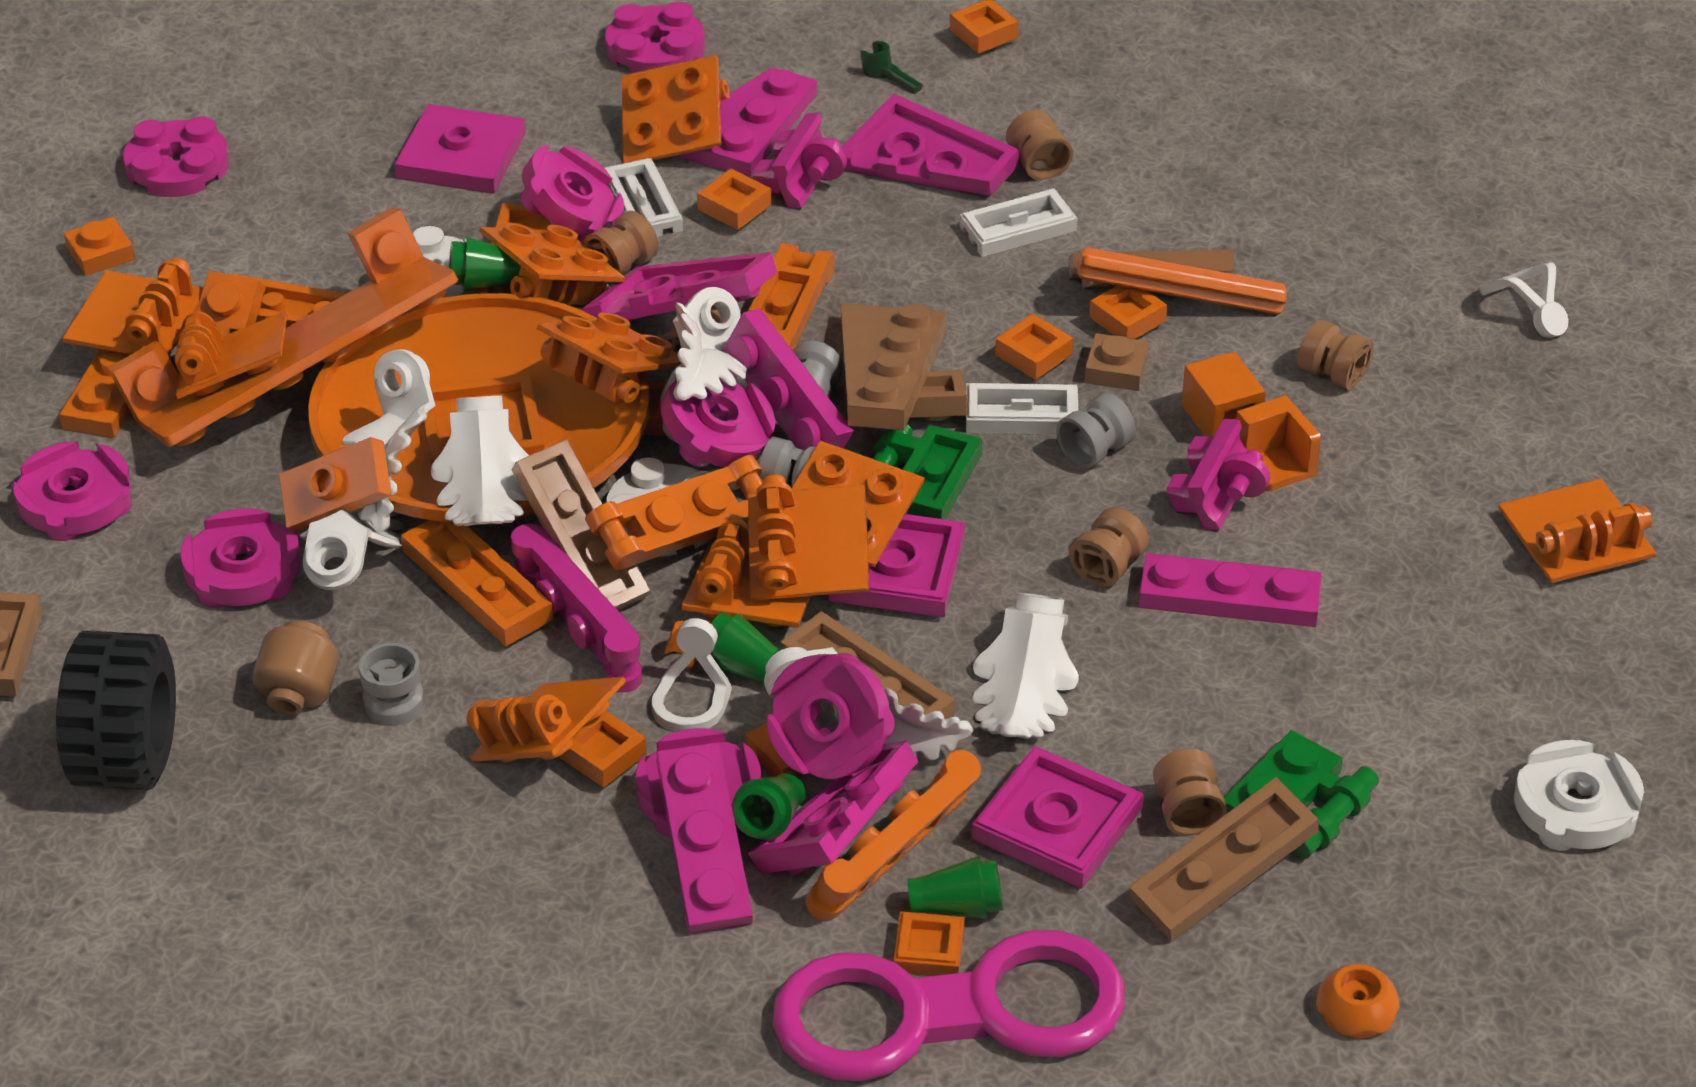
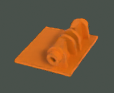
[621,55,730,164]
[479,223,626,305]
[62,258,203,356]
[175,311,287,399]
[537,312,681,404]
[792,441,925,568]
[748,474,869,601]
[1498,478,1656,583]
[682,519,811,628]
[466,677,626,763]

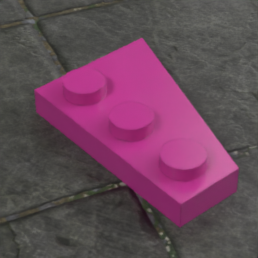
[676,67,817,178]
[842,94,1020,196]
[582,252,777,320]
[748,741,919,875]

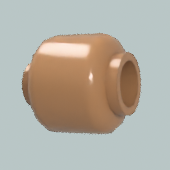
[253,620,339,715]

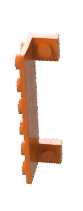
[107,206,458,447]

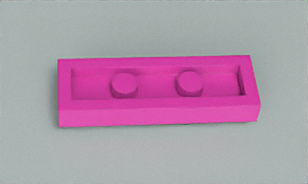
[723,309,854,450]
[1139,553,1322,627]
[656,742,753,934]

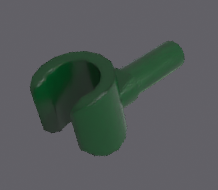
[860,41,923,94]

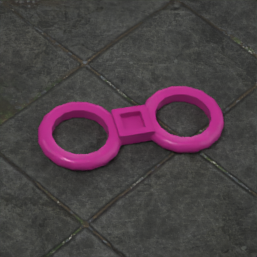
[773,930,1125,1081]

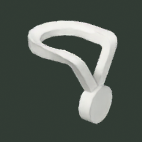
[1478,262,1569,338]
[651,618,732,732]

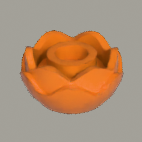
[1316,964,1400,1039]

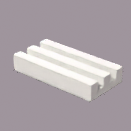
[605,158,683,237]
[959,189,1077,257]
[966,383,1078,434]

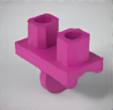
[754,112,847,209]
[1167,419,1270,531]

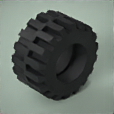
[56,631,176,790]

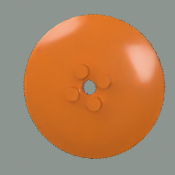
[308,293,650,522]

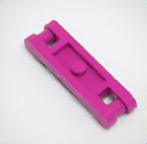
[511,524,642,693]

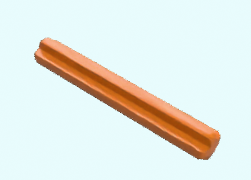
[1077,247,1287,315]

